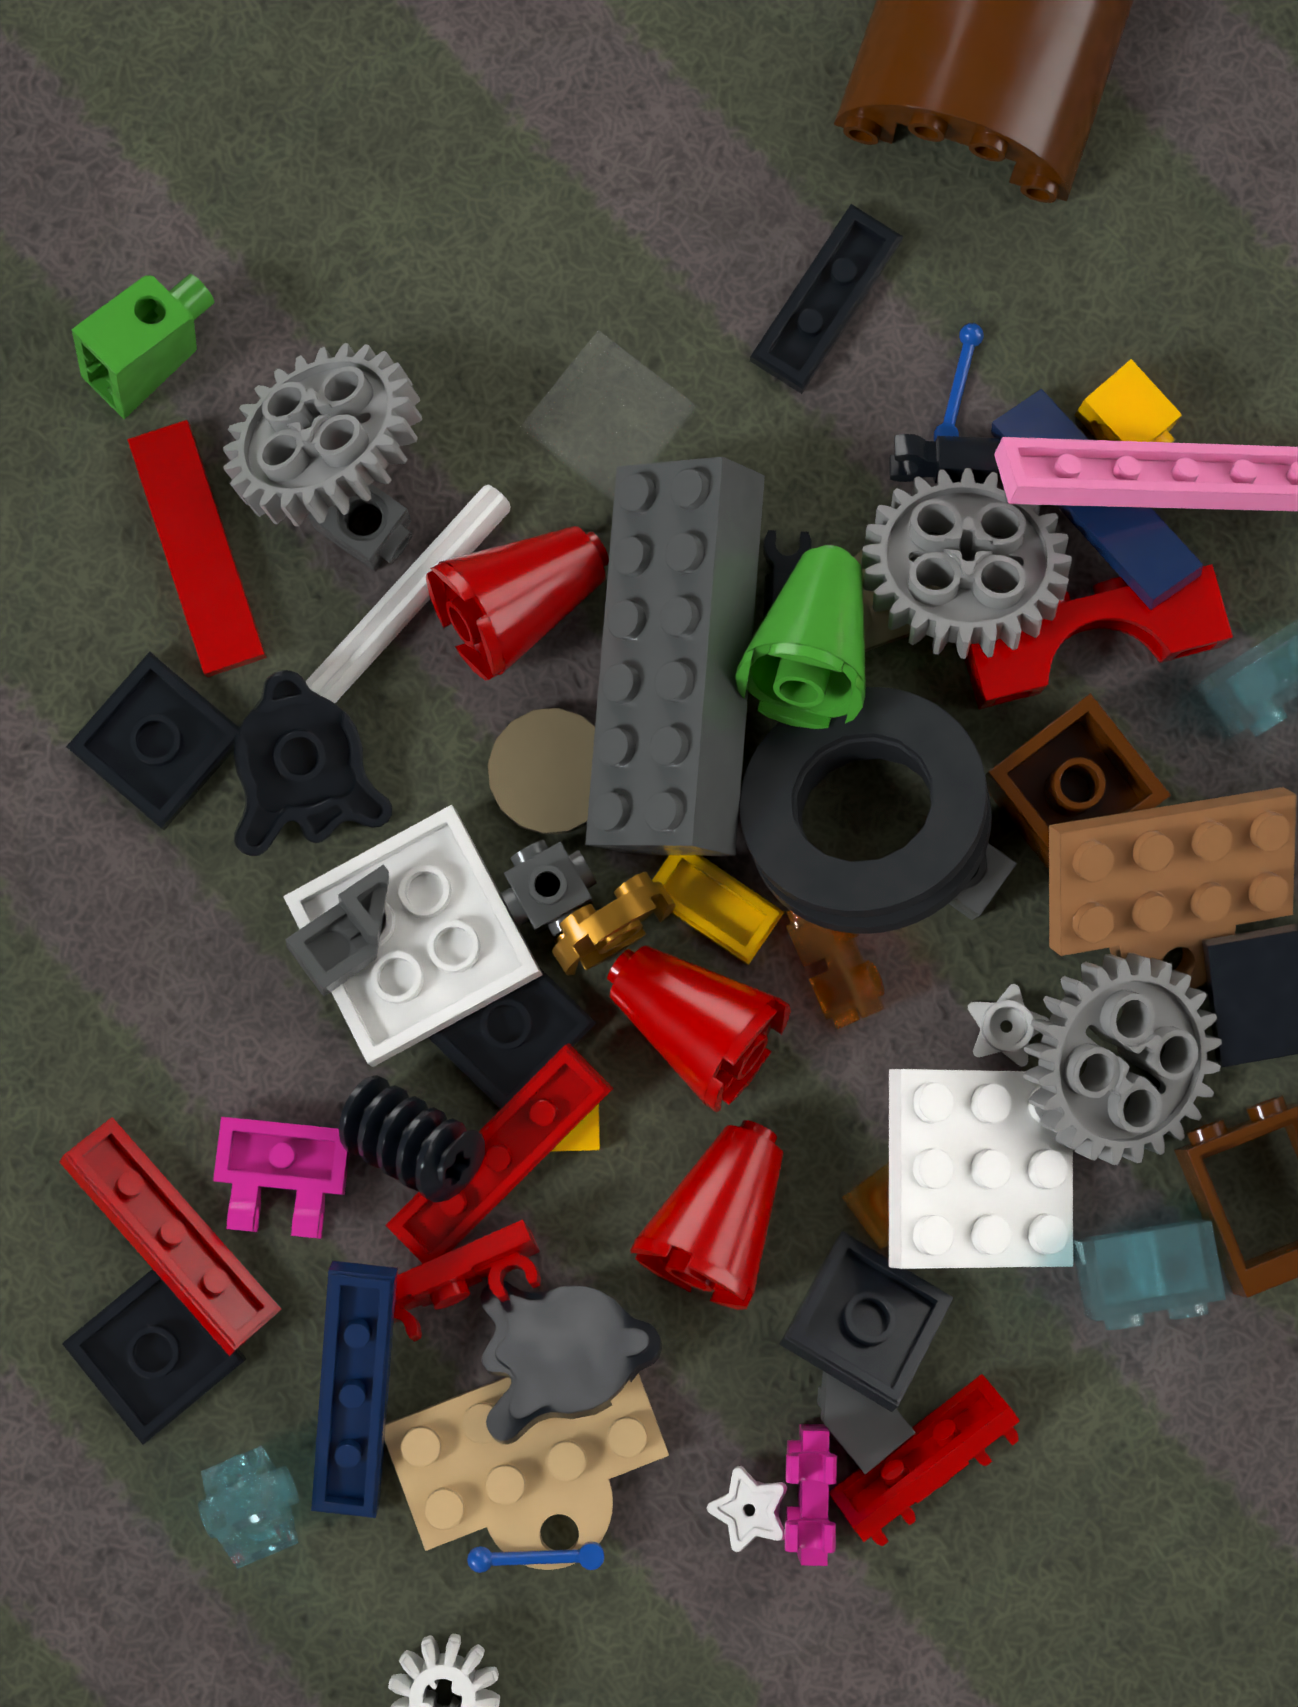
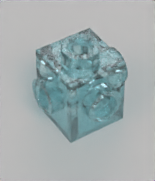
[198,1446,299,1569]

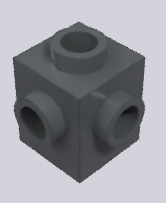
[500,840,597,937]

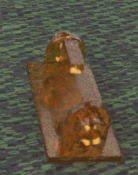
[786,910,885,1029]

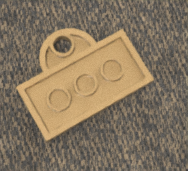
[385,1373,669,1570]

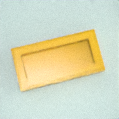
[652,855,784,965]

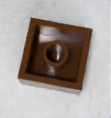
[985,693,1171,870]

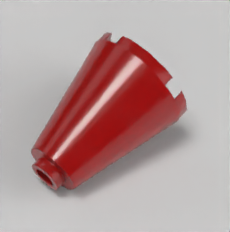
[426,526,609,680]
[607,945,791,1112]
[630,1120,784,1310]

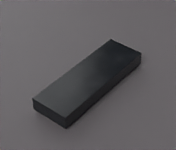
[750,204,903,394]

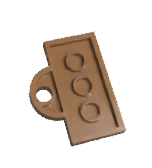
[1049,787,1296,989]

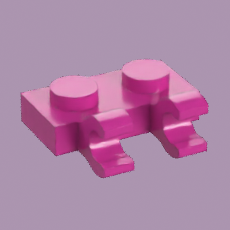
[213,1117,350,1239]
[785,1424,837,1566]

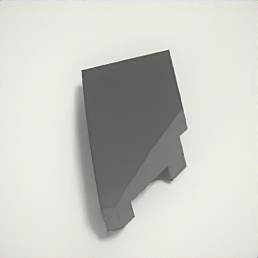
[285,864,389,997]
[817,1371,915,1474]

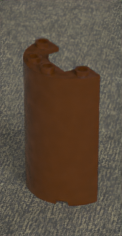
[834,0,1134,203]

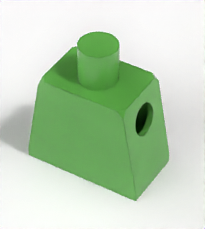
[72,274,214,419]

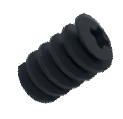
[338,1075,485,1203]

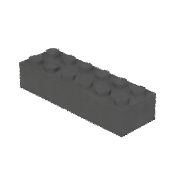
[585,457,765,856]

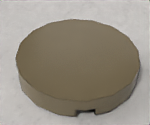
[488,708,595,835]

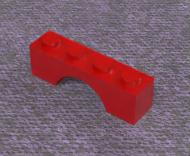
[965,564,1233,710]

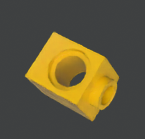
[1075,359,1182,443]

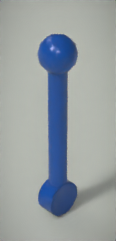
[933,323,984,441]
[467,1541,605,1573]

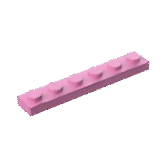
[994,437,1298,511]

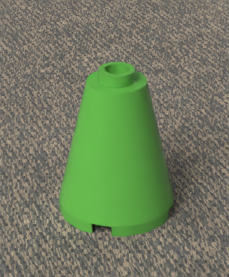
[735,545,866,729]

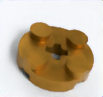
[552,872,675,976]

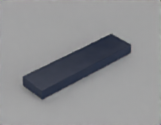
[991,389,1203,610]
[311,1261,398,1518]

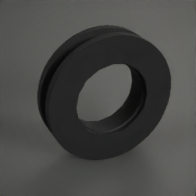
[740,687,992,934]

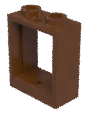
[1174,1095,1298,1298]

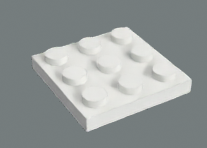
[283,805,543,1067]
[889,1069,1073,1269]

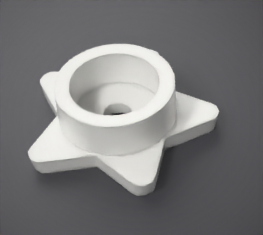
[968,984,1049,1067]
[707,1466,787,1552]

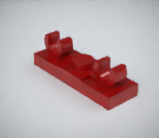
[394,1219,541,1342]
[829,1374,1020,1546]

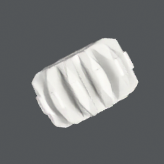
[388,1634,500,1707]

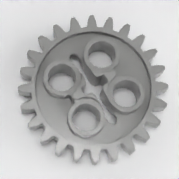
[223,343,422,526]
[861,468,1072,659]
[1023,953,1222,1165]

